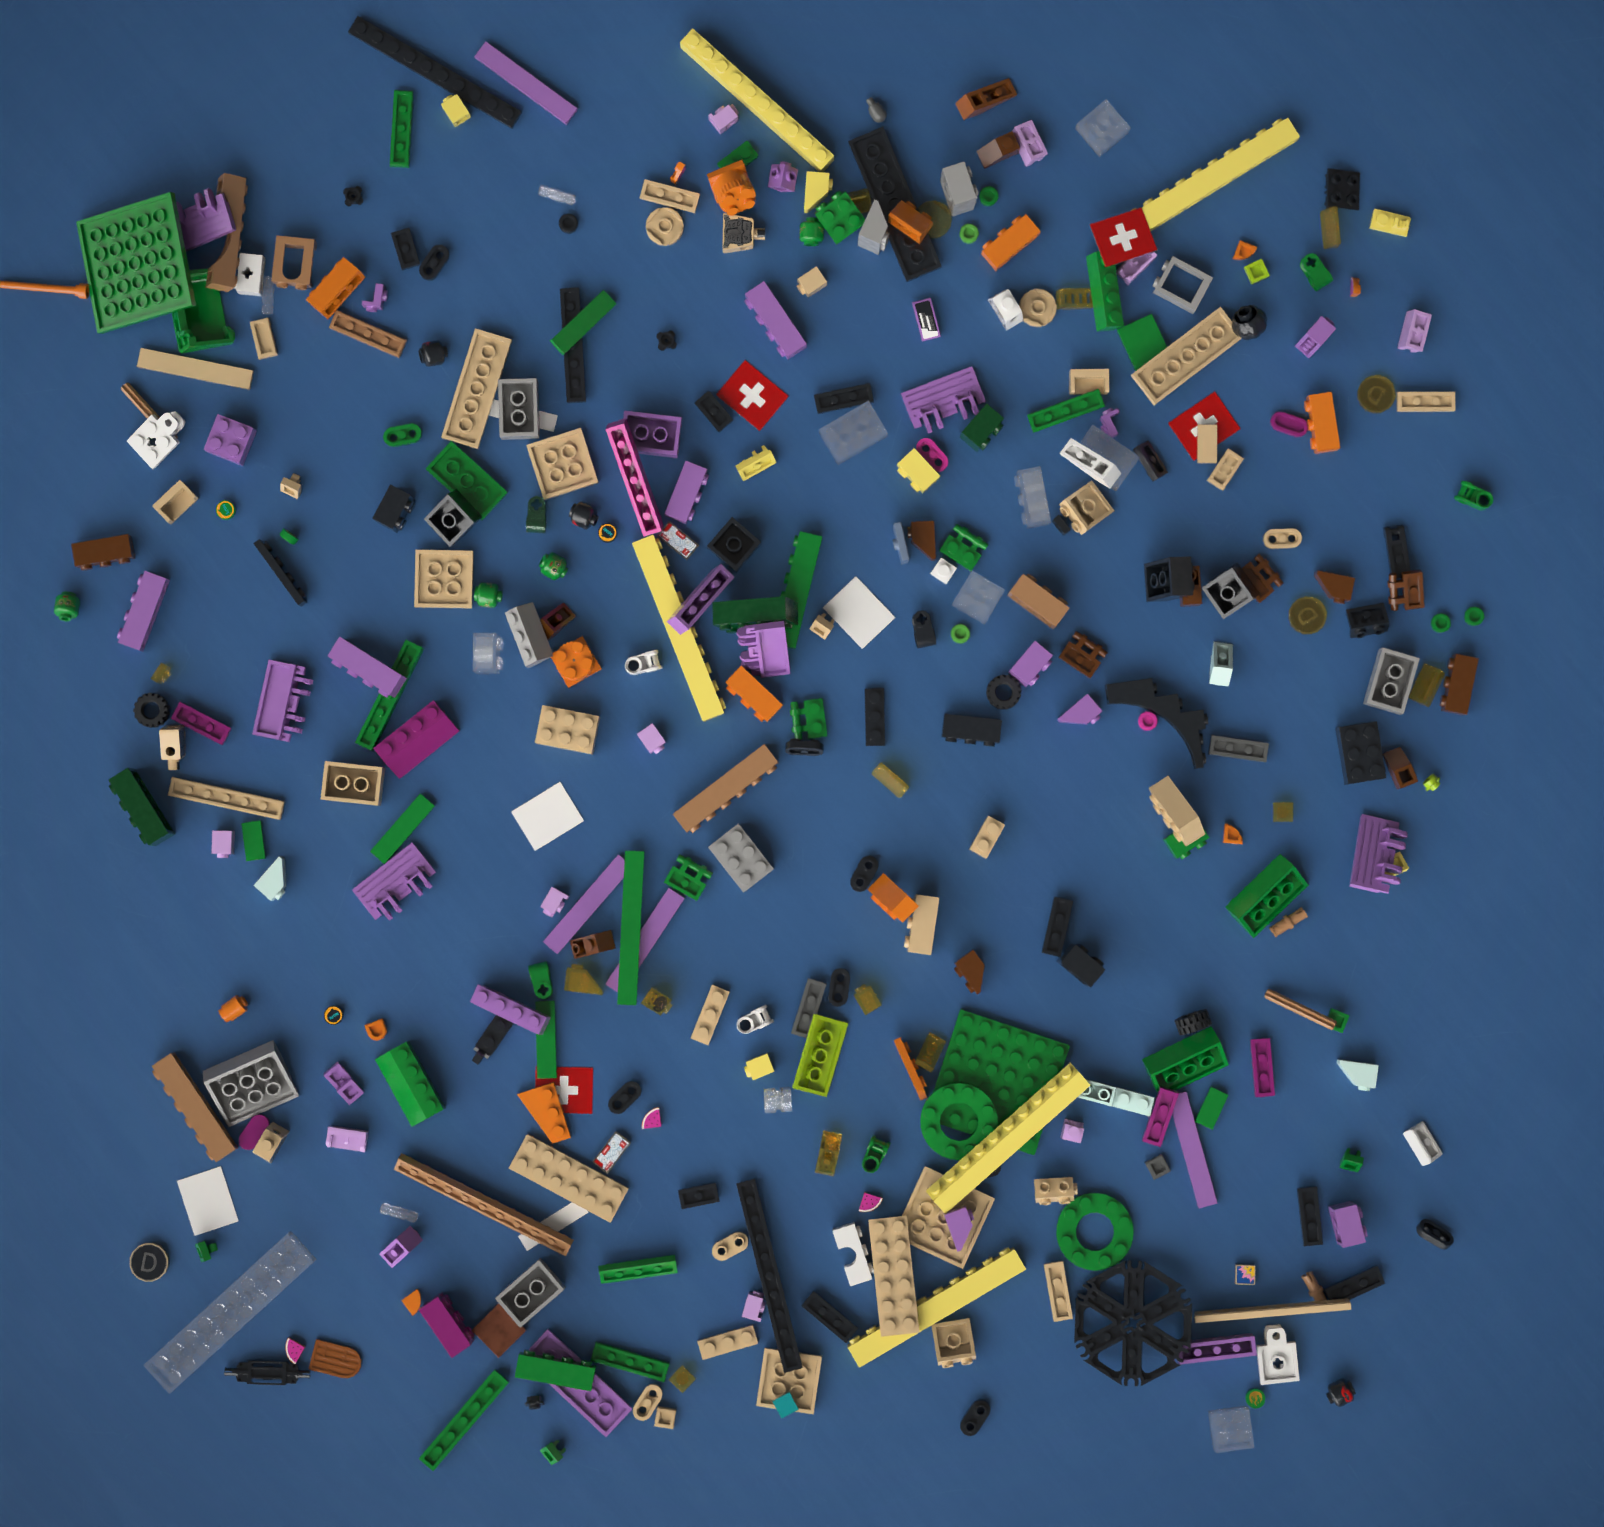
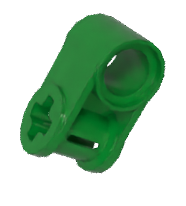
[1300,253,1333,292]
[1454,481,1493,511]
[528,961,553,999]
[861,1134,891,1173]

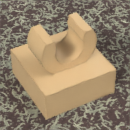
[280,473,301,499]
[810,613,834,640]

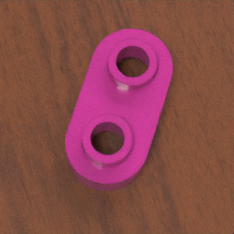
[916,438,948,472]

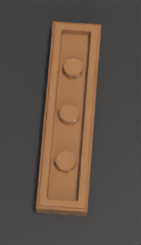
[329,310,407,358]

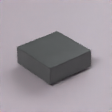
[1144,1154,1171,1180]

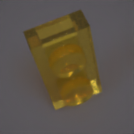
[915,1032,946,1072]

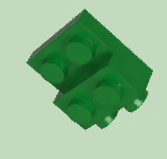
[814,190,865,245]

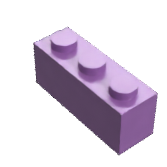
[665,461,709,524]

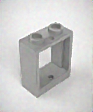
[1153,256,1213,314]

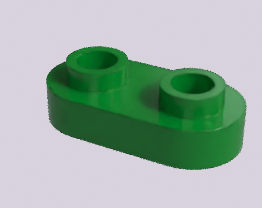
[383,423,422,447]

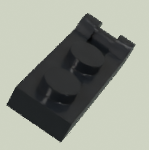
[1383,524,1411,579]

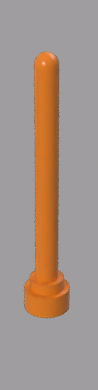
[0,280,89,299]

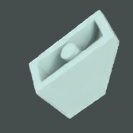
[1209,642,1233,686]
[253,856,286,901]
[1337,1059,1379,1091]

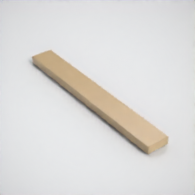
[1194,1298,1351,1323]

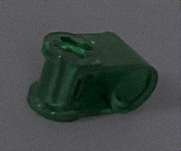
[526,496,546,533]

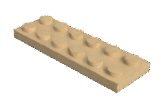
[1131,307,1242,405]
[441,328,512,449]
[509,1134,629,1223]
[868,1215,920,1337]

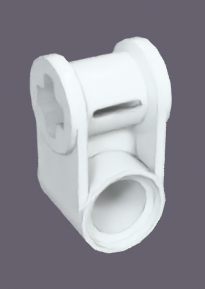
[625,650,663,675]
[736,1004,774,1034]

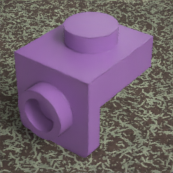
[361,283,388,312]
[1100,408,1120,440]

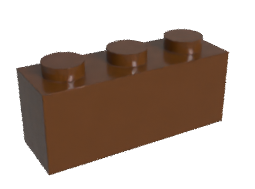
[71,534,136,571]
[1439,654,1479,716]

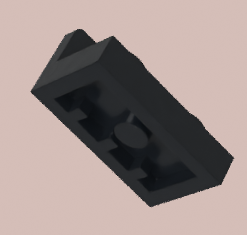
[1346,603,1389,638]

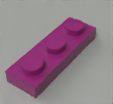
[171,702,232,745]
[1250,1038,1275,1097]
[1142,1086,1179,1147]

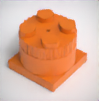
[707,160,756,216]
[551,636,602,688]

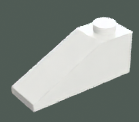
[1060,438,1121,488]

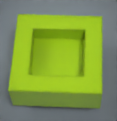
[1244,259,1270,285]

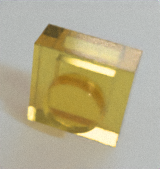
[151,663,171,684]
[1273,802,1293,822]
[669,1365,696,1393]

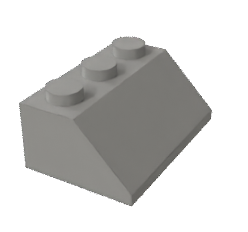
[858,199,889,255]
[505,602,554,668]

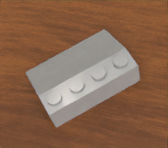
[203,1040,299,1127]

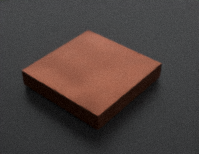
[472,1304,527,1358]

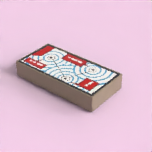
[657,521,699,560]
[593,1131,631,1174]

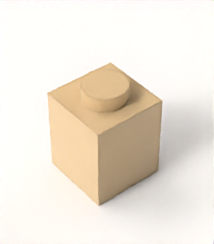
[797,266,827,298]

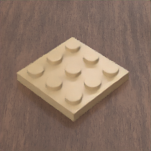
[526,428,599,500]
[414,550,474,609]
[756,1347,822,1415]

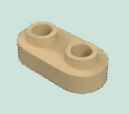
[1263,528,1302,549]
[712,1232,748,1261]
[633,1384,663,1421]

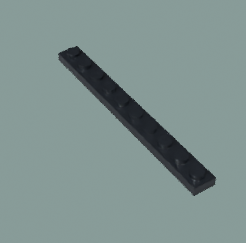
[348,16,522,129]
[736,1179,803,1373]

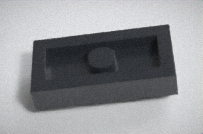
[391,228,421,271]
[694,391,733,432]
[1133,440,1168,481]
[678,1182,720,1209]

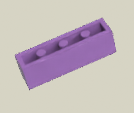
[744,281,807,360]
[1295,316,1336,358]
[667,564,734,635]
[117,571,170,652]
[328,637,407,698]
[470,984,551,1035]
[1177,1333,1257,1364]

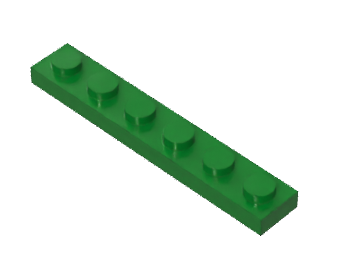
[355,640,424,751]
[419,1369,510,1471]

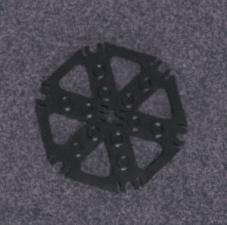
[1074,1260,1192,1386]

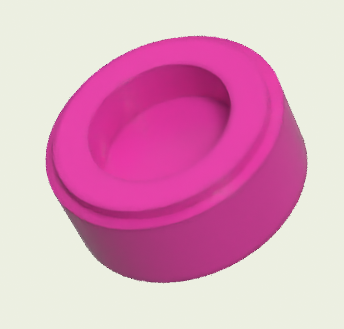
[1138,711,1158,731]

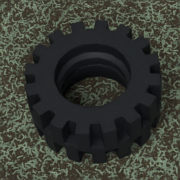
[986,675,1021,710]
[133,693,170,728]
[1174,1009,1212,1035]

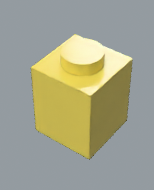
[441,94,471,127]
[744,1053,774,1080]

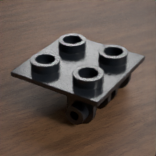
[1324,168,1360,211]

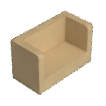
[1069,369,1109,395]
[152,480,199,524]

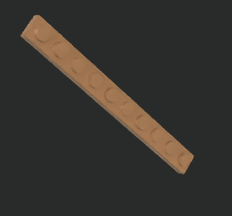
[394,1153,574,1256]

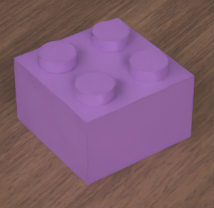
[203,414,257,466]
[1008,641,1053,687]
[1328,1201,1368,1248]

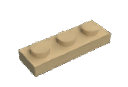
[640,179,700,213]
[1397,392,1455,412]
[691,985,730,1045]
[1044,1261,1073,1322]
[697,1324,758,1360]

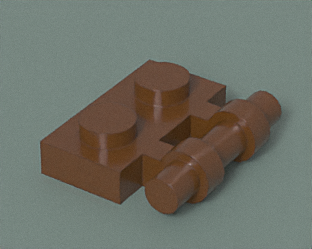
[1242,553,1284,603]
[1387,569,1424,611]
[1058,631,1108,679]

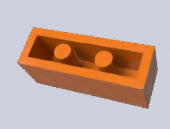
[981,214,1041,271]
[306,257,365,319]
[1304,392,1340,454]
[725,666,783,723]
[867,873,919,923]

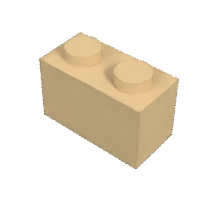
[969,815,1005,859]

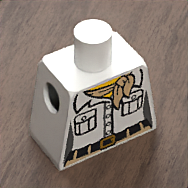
[988,289,1023,331]

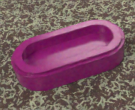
[1270,411,1308,437]
[239,1114,270,1150]

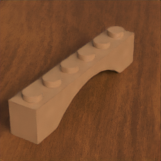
[206,173,248,292]

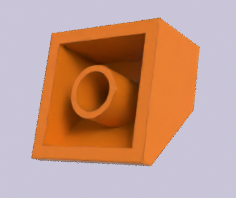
[888,200,933,244]

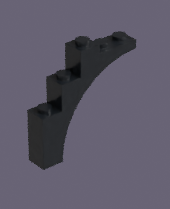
[1105,678,1208,769]

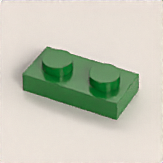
[717,141,759,168]

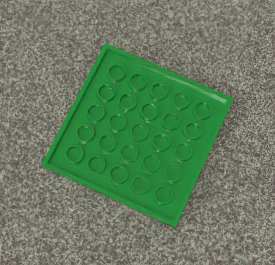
[76,192,196,334]
[933,1009,1070,1155]

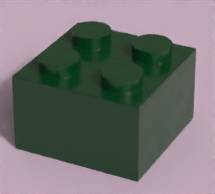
[960,404,1004,452]

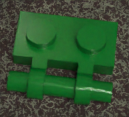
[939,524,989,572]
[789,698,827,740]
[664,854,713,901]

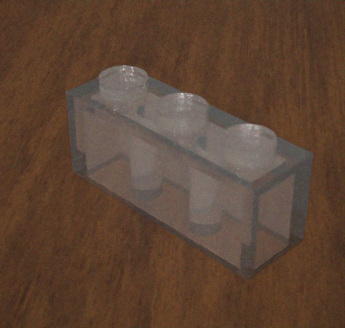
[1014,466,1051,529]

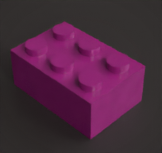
[419,1292,475,1358]

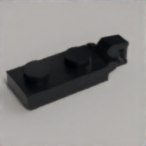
[472,1015,513,1065]

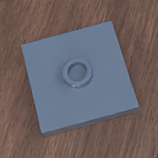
[892,522,910,565]

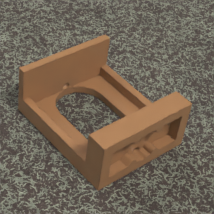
[271,235,317,290]

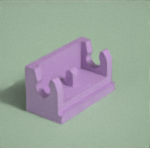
[1012,120,1048,167]
[1116,252,1157,285]
[1397,309,1432,352]
[326,1125,369,1152]

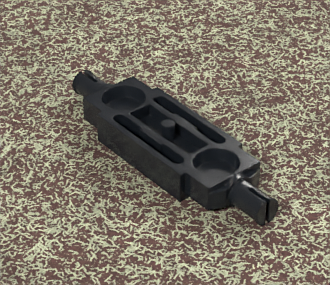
[224,1361,311,1385]

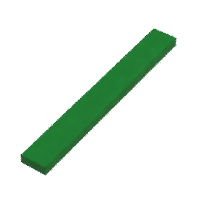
[617,850,645,1005]

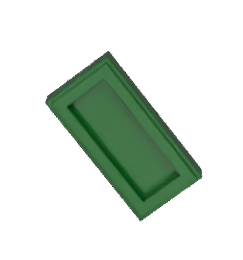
[241,821,266,861]
[1195,1087,1228,1130]

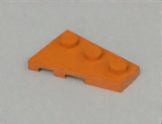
[893,1037,927,1101]
[517,1082,571,1144]

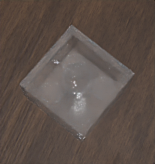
[1075,99,1131,157]
[952,571,1005,625]
[473,633,503,674]
[1208,1406,1254,1453]

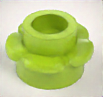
[1423,774,1441,791]

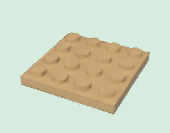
[902,1166,995,1269]

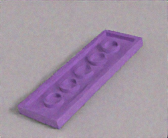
[529,1328,633,1437]

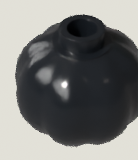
[1232,305,1267,340]

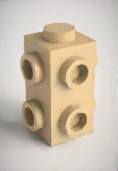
[1034,1177,1078,1205]

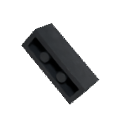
[941,714,1002,747]

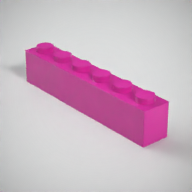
[606,418,663,536]

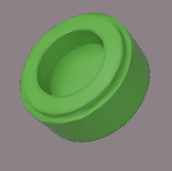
[959,224,979,244]
[951,624,970,644]

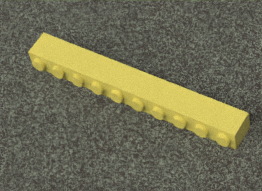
[680,28,834,172]
[1131,118,1300,231]
[632,535,726,722]
[926,1063,1091,1214]
[847,1247,1026,1368]

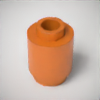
[218,995,248,1023]

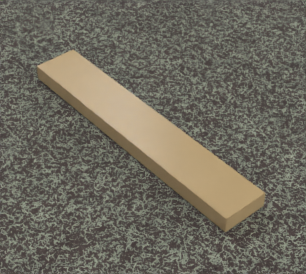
[137,348,254,390]
[168,777,285,820]

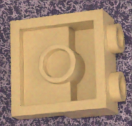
[1059,480,1114,535]
[931,1318,976,1368]

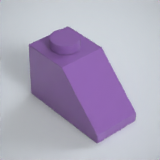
[1057,694,1102,725]
[943,1206,974,1252]
[380,1226,423,1268]

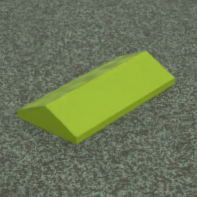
[792,1014,848,1097]

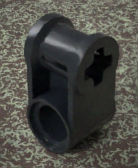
[912,611,936,649]

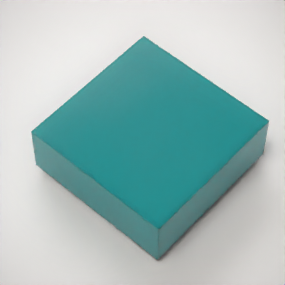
[772,1391,799,1419]

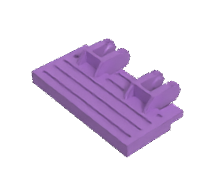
[176,188,236,252]
[901,366,986,433]
[736,621,790,678]
[252,660,313,742]
[1349,814,1408,894]
[352,842,436,920]

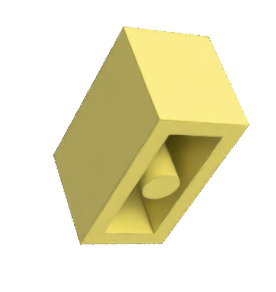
[897,448,940,494]

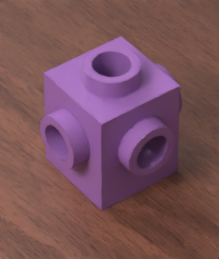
[768,162,798,192]

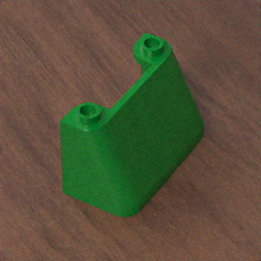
[172,269,235,353]

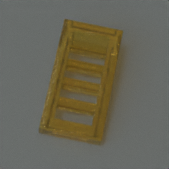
[1056,288,1093,310]

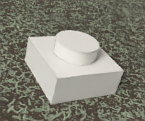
[930,558,957,584]

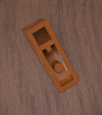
[955,78,1017,120]

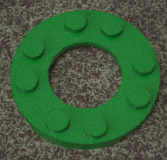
[920,1082,998,1160]
[1056,1192,1134,1271]

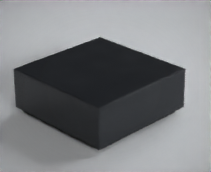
[1052,515,1071,535]

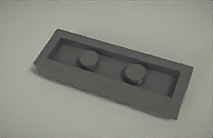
[1208,735,1269,763]
[791,978,826,1038]

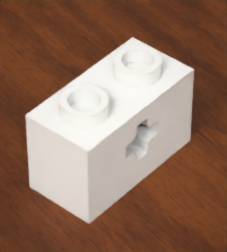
[234,253,266,296]

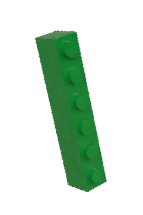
[780,531,822,649]

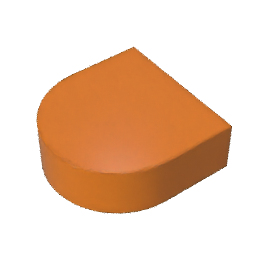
[364,1018,387,1041]

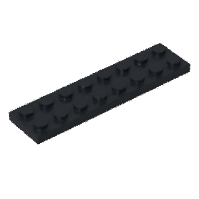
[848,127,942,282]

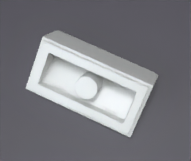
[1403,1121,1443,1166]

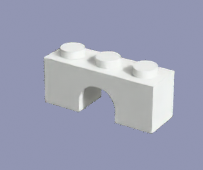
[832,1222,874,1286]

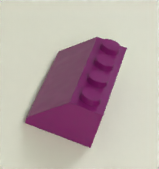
[373,700,459,779]

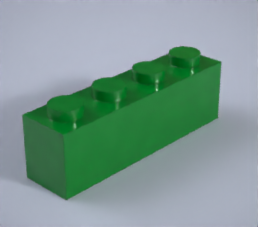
[1086,251,1124,332]
[515,1349,596,1391]

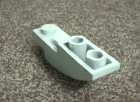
[1078,1079,1155,1116]

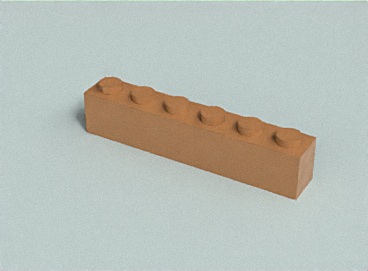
[673,744,778,833]
[152,1052,238,1162]

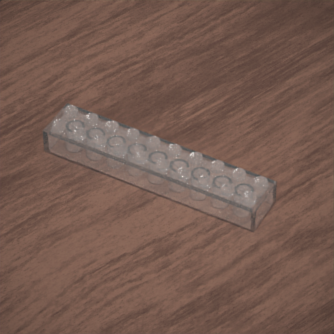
[143,1231,317,1394]

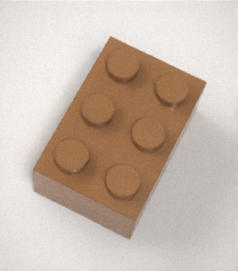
[1007,574,1069,629]

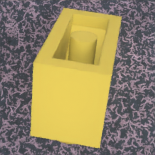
[804,171,833,213]

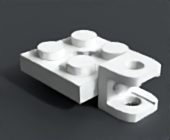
[127,411,185,469]
[1256,1324,1300,1385]

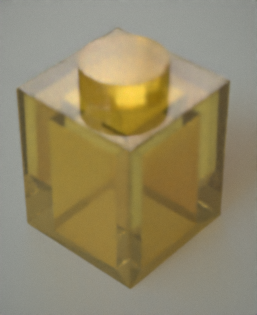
[854,984,882,1015]

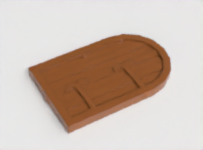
[309,1339,362,1378]

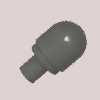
[866,97,887,123]

